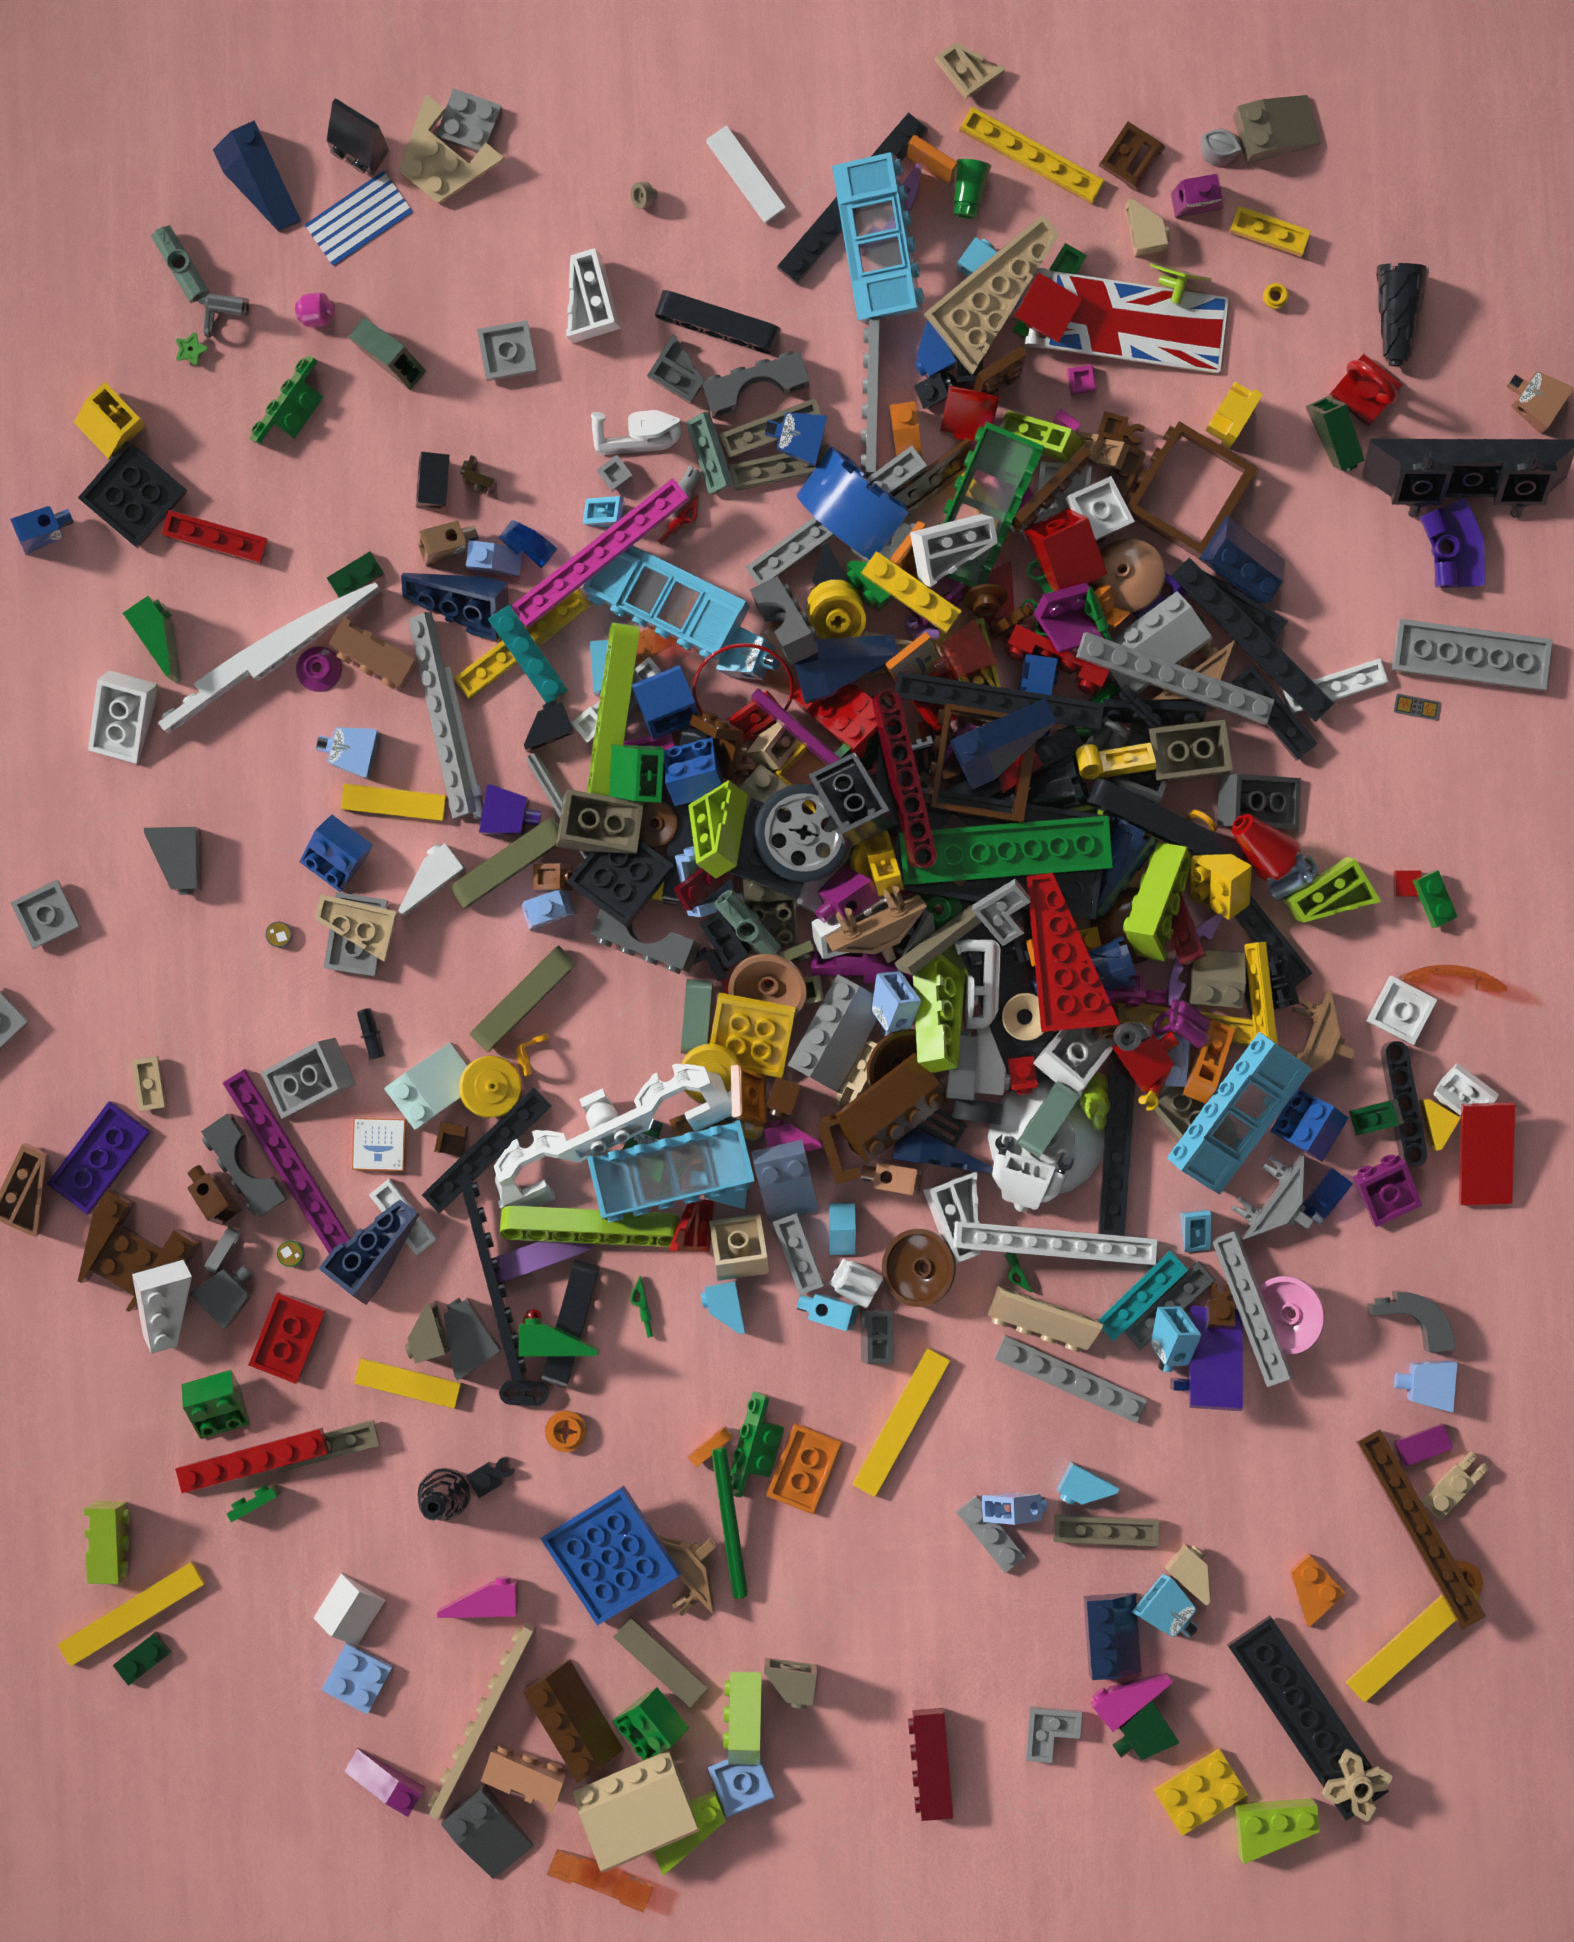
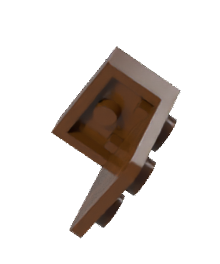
[690,712,744,780]

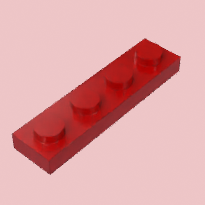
[161,510,269,564]

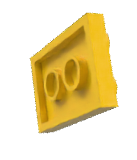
[1153,1748,1248,1836]

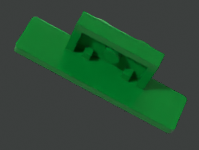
[249,356,324,444]
[730,1391,784,1498]

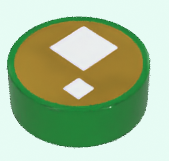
[277,1240,304,1267]

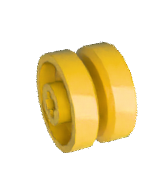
[806,580,866,639]

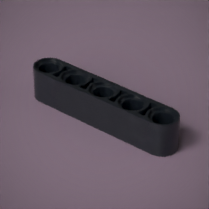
[655,290,781,355]
[1380,1041,1427,1166]
[541,1259,600,1389]

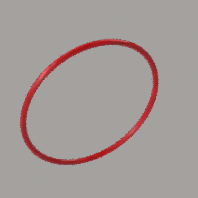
[692,643,794,715]

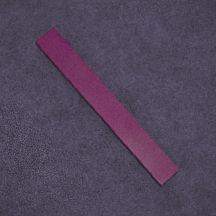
[223,1069,351,1254]

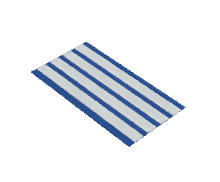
[305,171,413,266]

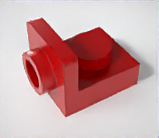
[1007,1056,1039,1095]

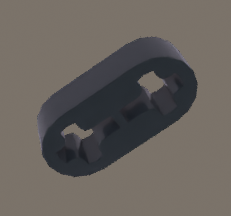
[499,1380,549,1406]

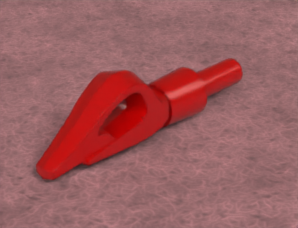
[657,495,699,545]

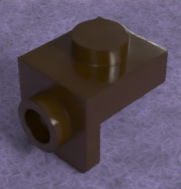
[460,455,497,495]

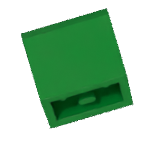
[846,561,895,611]
[609,744,664,803]
[181,1370,250,1439]
[612,1687,690,1761]

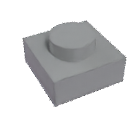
[597,455,633,492]

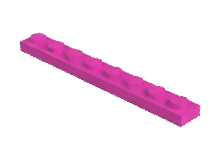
[511,478,690,628]

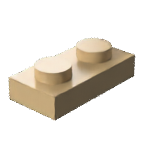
[131,1056,167,1111]

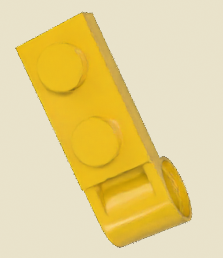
[1075,743,1156,779]

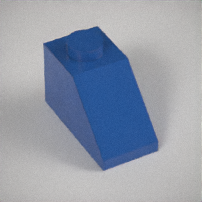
[914,320,956,379]

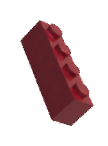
[908,1708,953,1821]

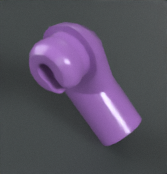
[904,616,940,641]

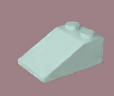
[384,1042,467,1130]

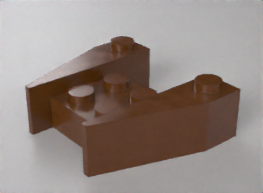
[78,1189,201,1312]

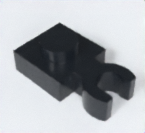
[466,1456,515,1498]

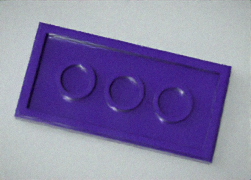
[47,1101,152,1215]
[1189,1306,1243,1411]

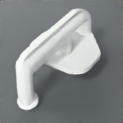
[591,410,681,455]
[954,939,1000,1029]

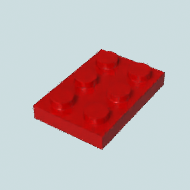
[248,1292,326,1384]

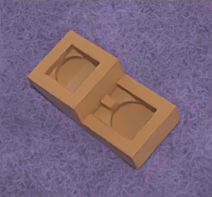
[1078,432,1130,470]

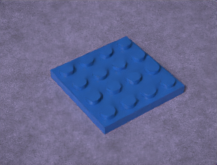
[540,1485,681,1626]

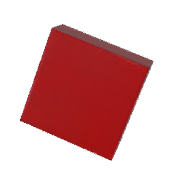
[1394,870,1421,897]

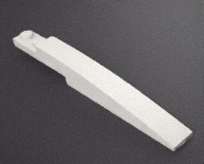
[158,582,382,734]

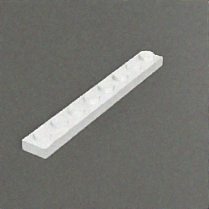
[953,1221,1157,1265]

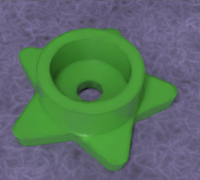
[176,333,208,366]

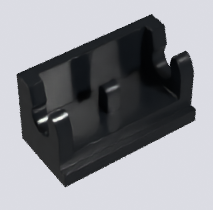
[415,451,450,509]

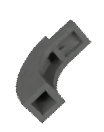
[1367,1290,1455,1352]

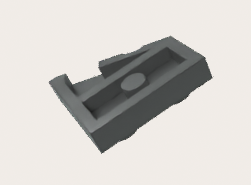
[647,334,704,404]

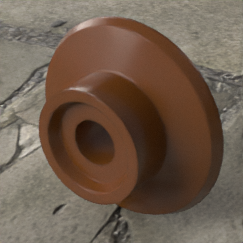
[962,584,1008,618]
[639,801,677,847]

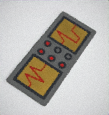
[1394,694,1441,720]

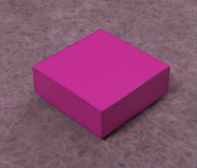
[1067,365,1097,395]
[1052,409,1080,433]

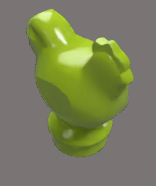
[1080,1073,1110,1130]

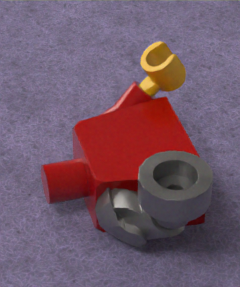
[1112,1022,1179,1111]

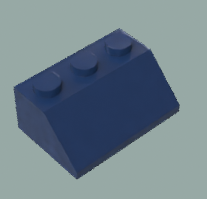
[1199,516,1285,603]
[1083,1592,1141,1680]

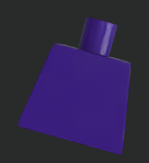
[479,784,542,835]

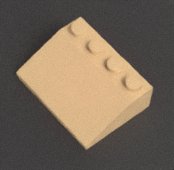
[987,1285,1103,1352]
[572,1750,699,1873]

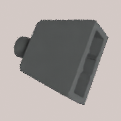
[189,1265,255,1329]

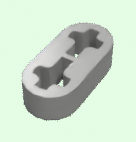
[204,1226,241,1275]

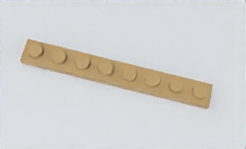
[427,1622,535,1820]

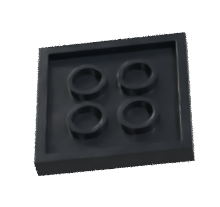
[78,440,188,549]
[726,798,825,899]
[567,840,675,928]

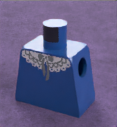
[764,412,827,466]
[10,506,74,555]

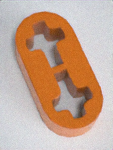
[687,1426,733,1467]

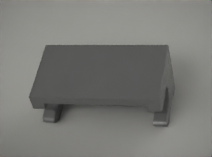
[860,1309,893,1364]

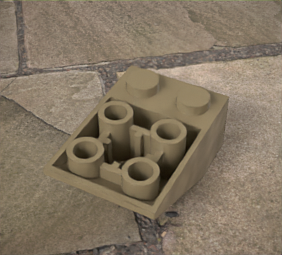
[743,879,798,949]

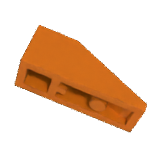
[889,401,923,460]
[1183,1019,1235,1104]

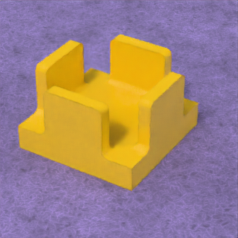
[1205,382,1263,449]

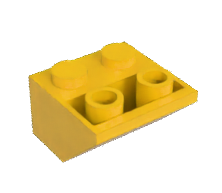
[74,382,147,460]
[1190,854,1252,920]

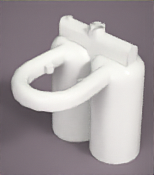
[829,1258,883,1309]

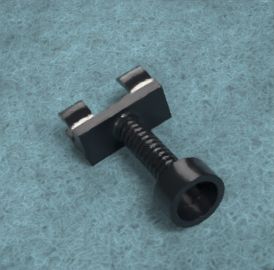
[966,923,1032,969]

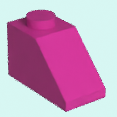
[764,1120,822,1152]

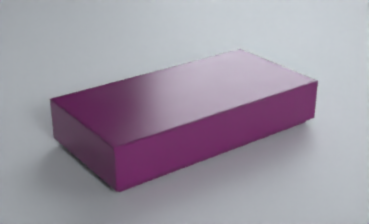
[1394,1424,1453,1467]

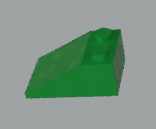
[123,596,181,684]

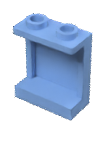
[675,846,744,917]

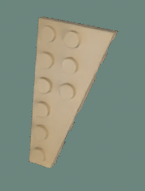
[923,214,1059,375]

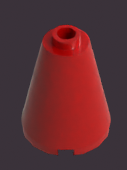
[1232,814,1301,881]

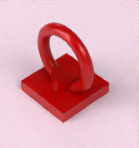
[1329,353,1403,427]

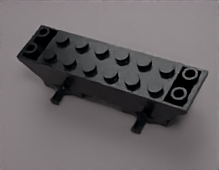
[1362,438,1574,518]

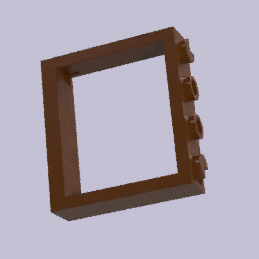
[1124,421,1258,559]
[925,704,1036,823]

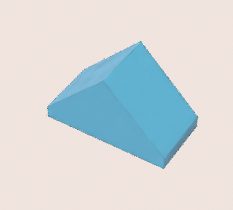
[582,496,626,528]
[829,1203,856,1255]
[1180,1209,1211,1252]

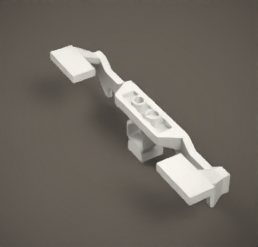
[494,1064,732,1210]

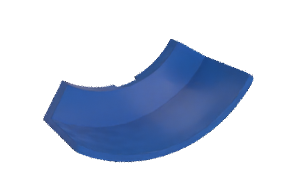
[797,446,909,560]

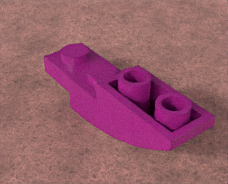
[811,951,913,983]

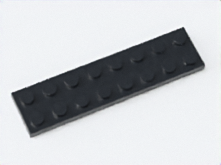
[1227,1615,1389,1821]

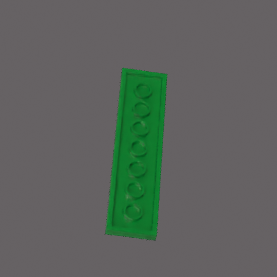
[899,816,1113,885]

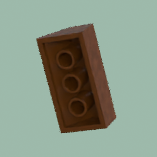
[835,1053,948,1163]
[523,1659,624,1783]

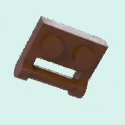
[1099,121,1165,191]

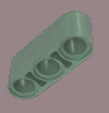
[681,979,713,1054]
[1017,1081,1080,1158]

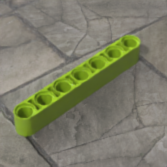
[587,622,639,797]
[500,1206,680,1247]

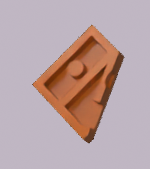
[1290,1554,1346,1628]

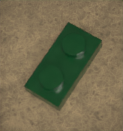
[327,551,385,598]
[1349,1098,1404,1136]
[112,1632,171,1686]

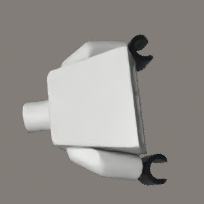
[992,1134,1074,1212]

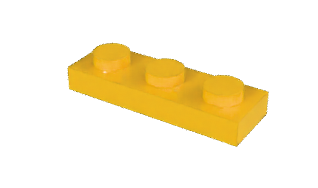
[1229,206,1311,257]

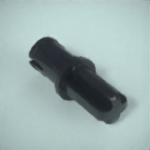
[357,1008,385,1060]

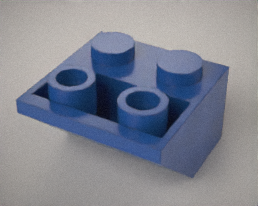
[632,665,699,740]
[664,737,724,806]
[299,814,373,892]
[1270,1088,1349,1162]

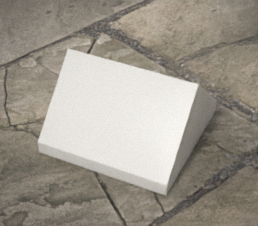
[314,1573,386,1645]

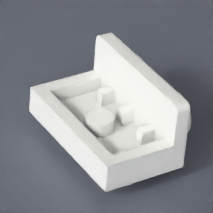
[1434,1063,1499,1118]

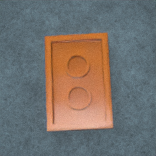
[766,1422,843,1515]

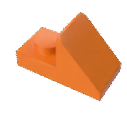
[1091,584,1130,637]

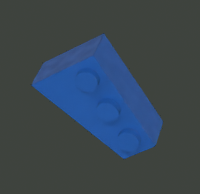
[1018,654,1058,741]

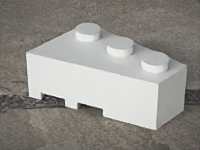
[566,248,621,343]
[923,1171,981,1263]

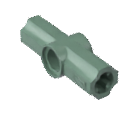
[151,225,210,303]
[714,890,781,955]

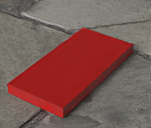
[1459,1102,1515,1205]

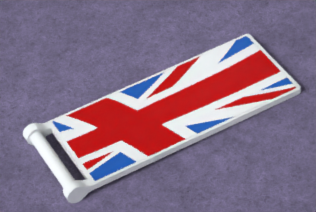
[1025,268,1229,374]

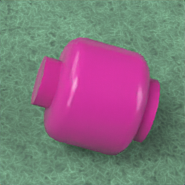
[295,292,335,327]

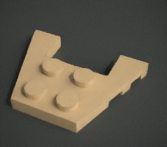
[398,94,505,204]

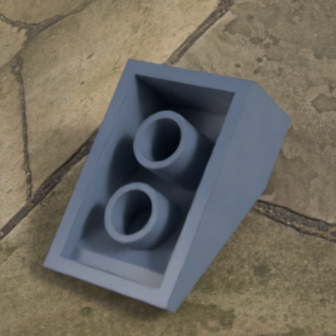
[751,1139,819,1222]

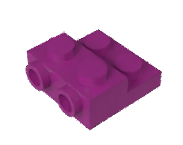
[1352,1155,1423,1227]

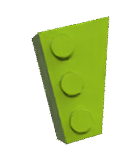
[723,1672,762,1765]

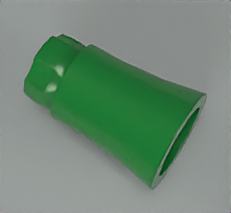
[953,159,992,220]

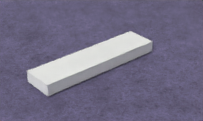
[706,125,786,224]
[1282,658,1389,714]

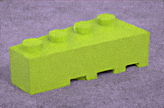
[1123,842,1191,961]
[913,954,965,1073]

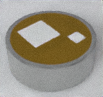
[741,1122,764,1141]

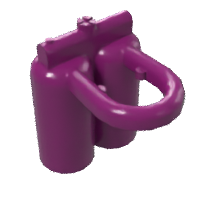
[1153,999,1211,1048]

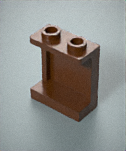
[817,1113,861,1185]

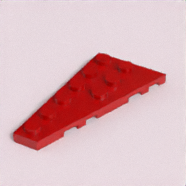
[1027,873,1120,1032]

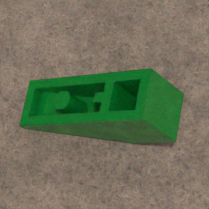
[519,1318,600,1356]

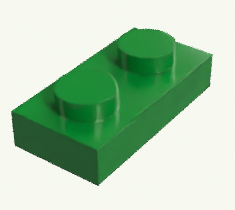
[1413,870,1458,928]
[226,1484,281,1523]

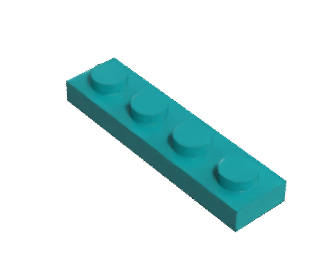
[488,604,568,703]
[1097,1251,1188,1341]

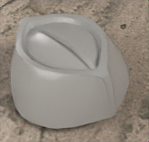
[1200,128,1242,167]

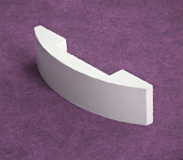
[571,657,662,743]

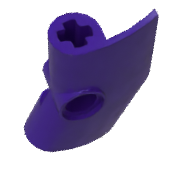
[1420,498,1485,588]

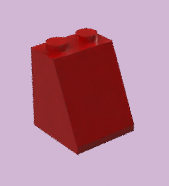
[1023,508,1107,591]

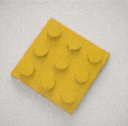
[710,993,796,1078]

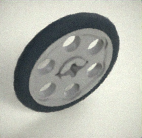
[754,784,850,882]

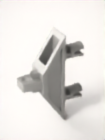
[1231,1154,1313,1240]

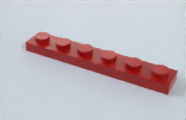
[175,1427,329,1494]

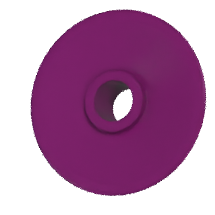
[296,646,342,692]

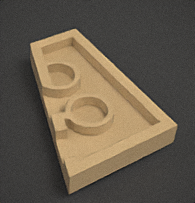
[315,894,397,962]

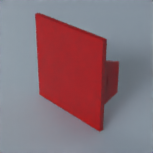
[1014,272,1082,343]
[940,386,1000,442]

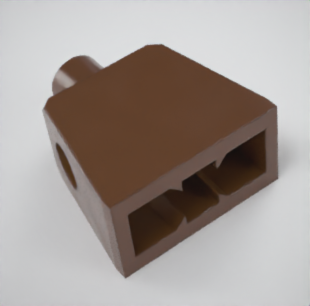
[187,1165,242,1225]

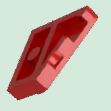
[727,690,784,741]
[669,1199,714,1252]

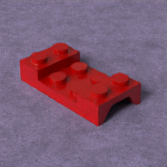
[1004,624,1110,695]
[793,684,896,759]

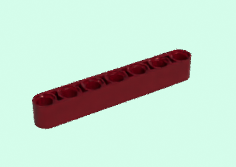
[873,689,937,868]

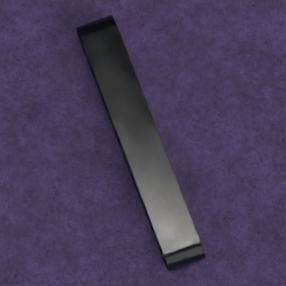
[662,728,711,907]
[1086,778,1248,862]

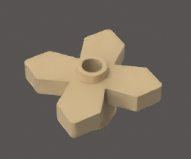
[1321,1749,1393,1822]

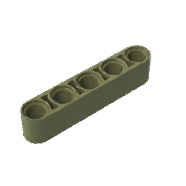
[449,817,559,909]
[469,945,577,1053]

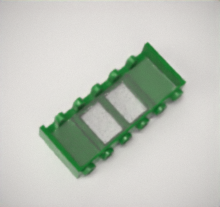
[938,422,1045,588]

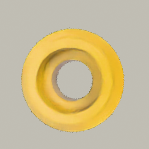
[1262,283,1289,309]

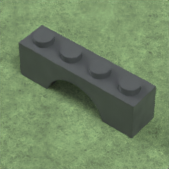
[702,351,810,418]
[750,576,819,665]
[590,909,701,974]
[201,1114,289,1217]

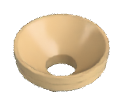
[1002,993,1044,1040]

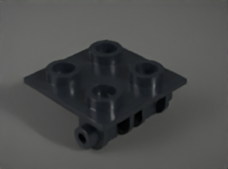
[1244,953,1300,1016]

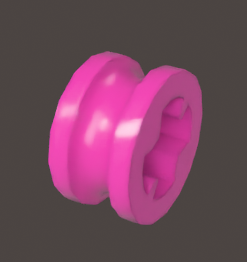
[1145,990,1167,1003]

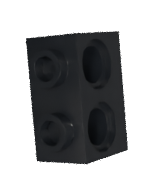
[700,912,753,968]

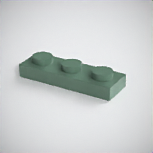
[686,412,733,494]

